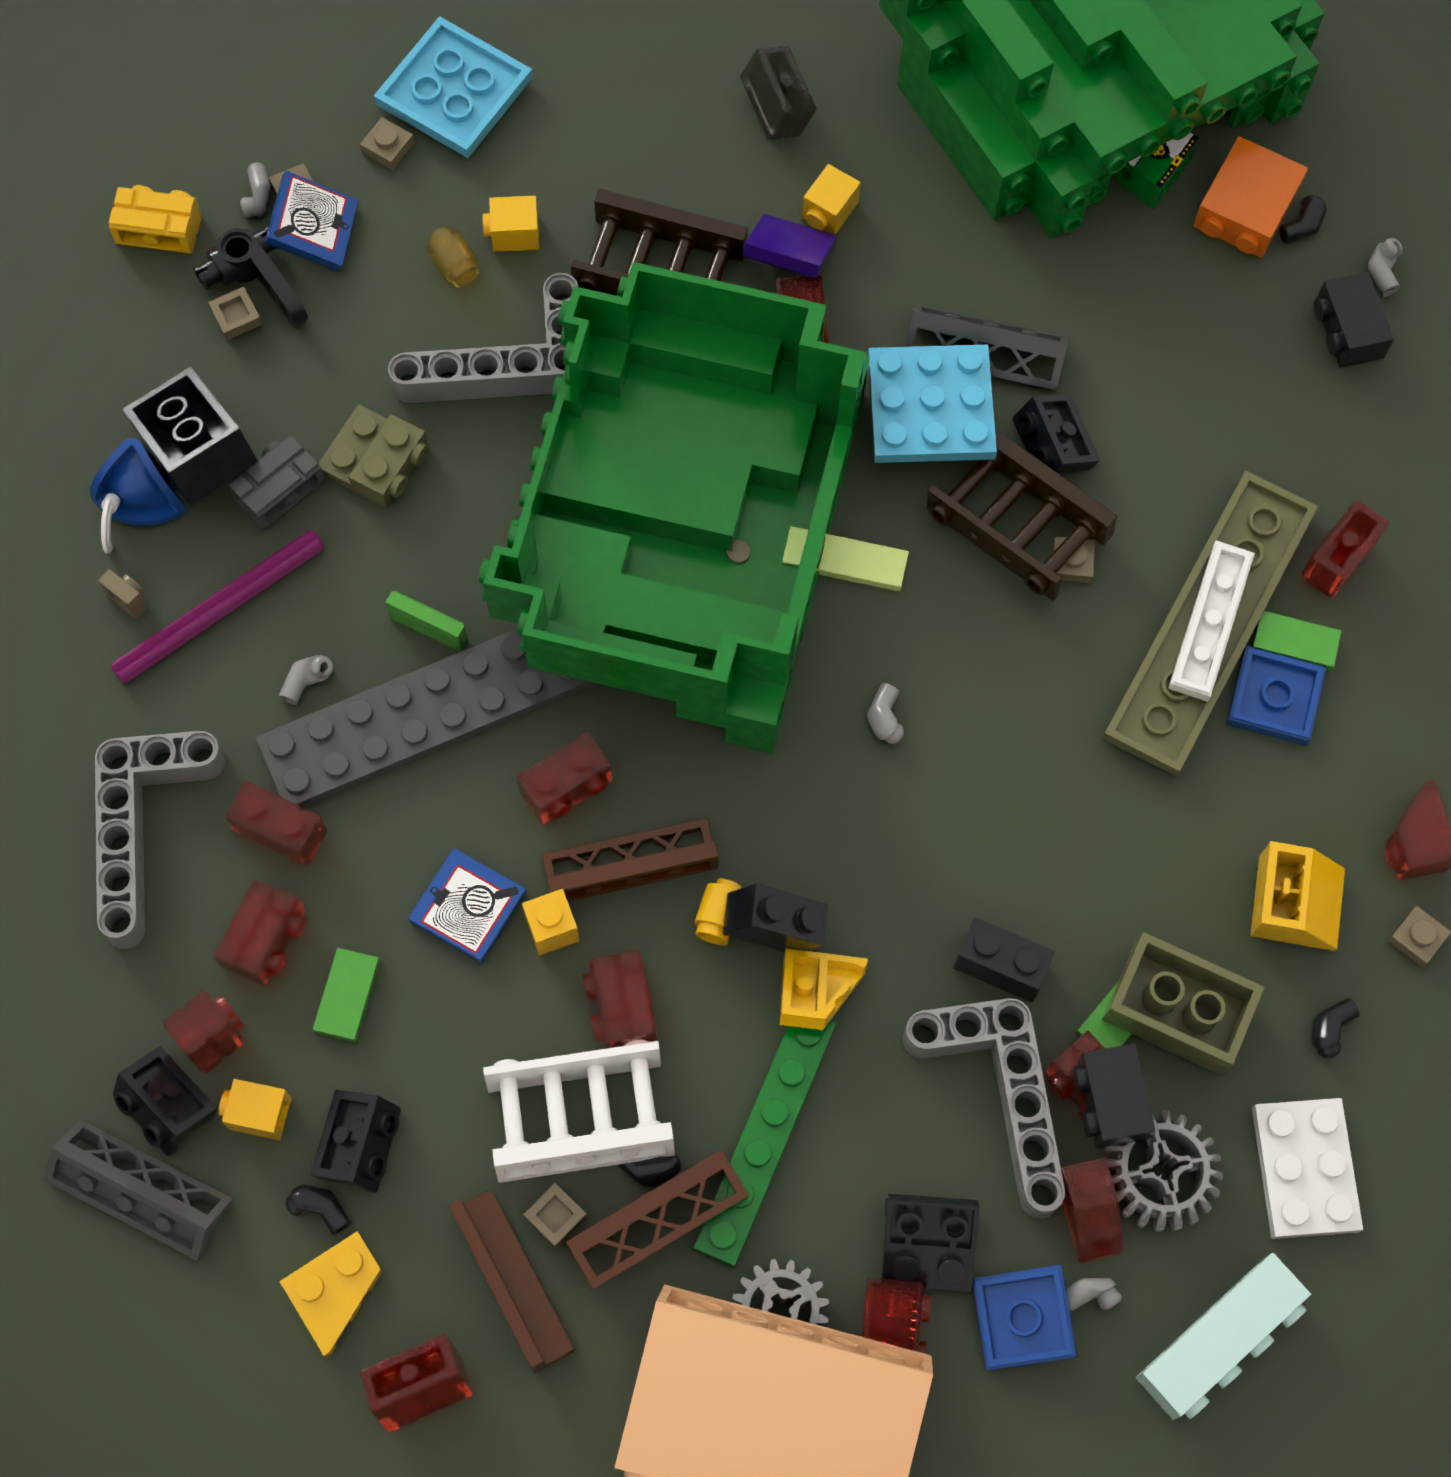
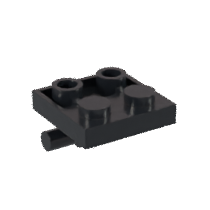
[881,1193,979,1292]

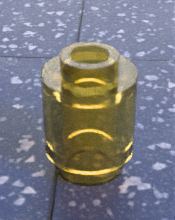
[426,227,480,287]

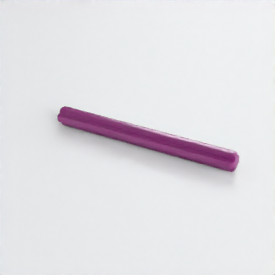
[111,530,324,684]

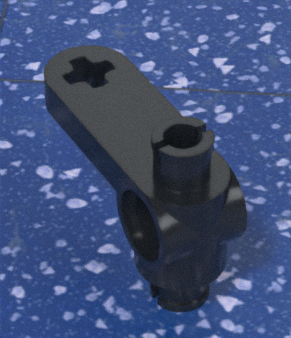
[193,225,309,327]

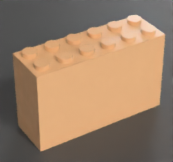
[615,1284,933,1477]

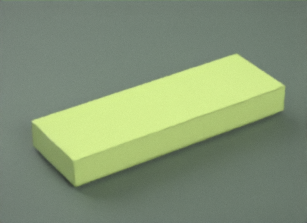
[782,526,909,592]

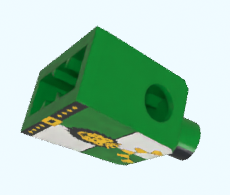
[1112,133,1199,209]

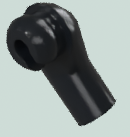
[1279,195,1327,244]
[1311,998,1360,1058]
[617,1155,681,1187]
[286,1184,352,1235]

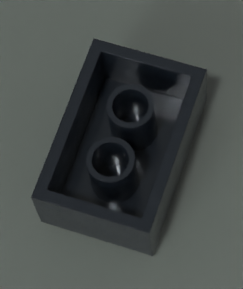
[122,366,259,505]

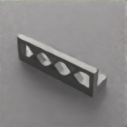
[905,304,1068,390]
[44,1119,233,1261]

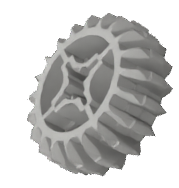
[1101,1110,1223,1232]

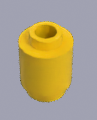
[694,878,742,946]

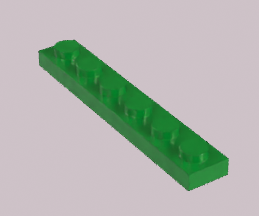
[694,1020,836,1268]

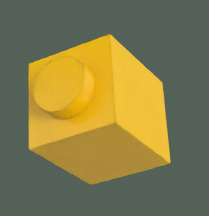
[802,164,861,235]
[483,196,540,252]
[522,889,579,956]
[219,1079,292,1141]

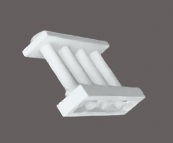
[483,1040,675,1183]

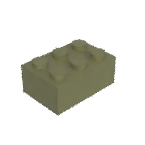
[1102,932,1265,1076]

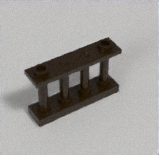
[571,188,748,296]
[927,429,1117,601]

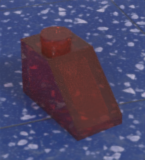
[1385,780,1451,881]
[1061,1157,1124,1263]

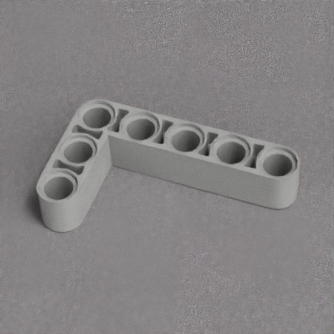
[388,273,578,403]
[95,731,226,949]
[903,998,1065,1219]

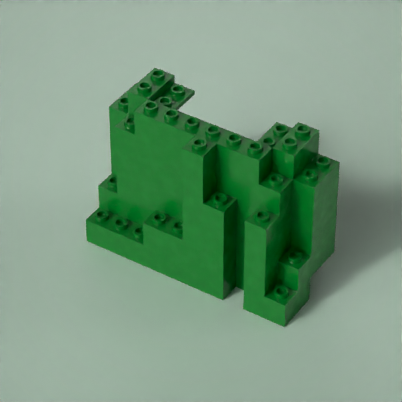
[879,0,1325,238]
[479,262,870,754]

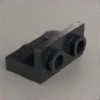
[1013,394,1099,474]
[113,1046,217,1156]
[310,1089,401,1193]

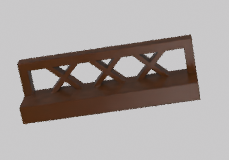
[542,818,719,902]
[565,1149,749,1290]
[448,1189,575,1373]

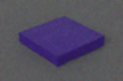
[742,214,837,278]

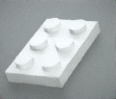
[1251,1098,1363,1239]

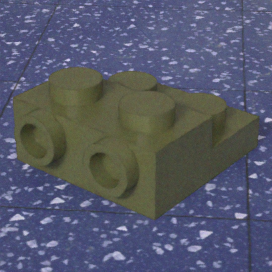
[319,404,429,509]

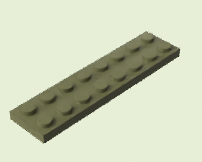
[1102,470,1318,777]

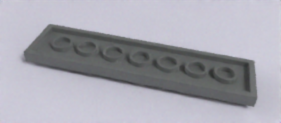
[255,628,596,814]

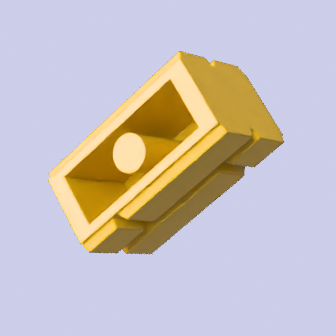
[108,185,201,254]

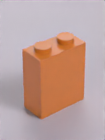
[1193,136,1308,258]

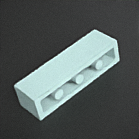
[1135,1253,1311,1420]

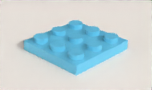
[373,16,533,158]
[868,344,997,463]

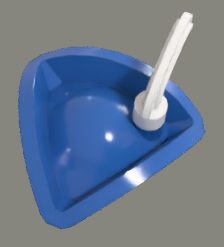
[90,438,186,554]

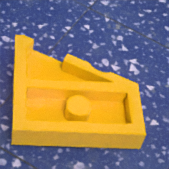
[779,948,868,1030]
[279,1231,383,1357]

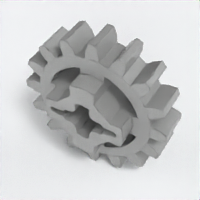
[732,1259,830,1326]

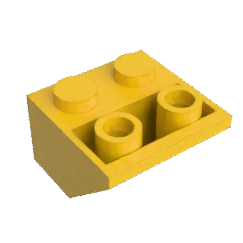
[1250,841,1345,951]

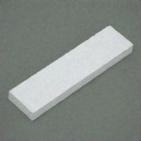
[1168,541,1255,702]

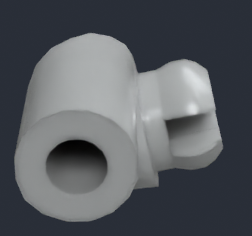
[240,162,270,218]
[1368,238,1402,297]
[278,655,334,705]
[867,683,904,744]
[1067,1278,1122,1312]

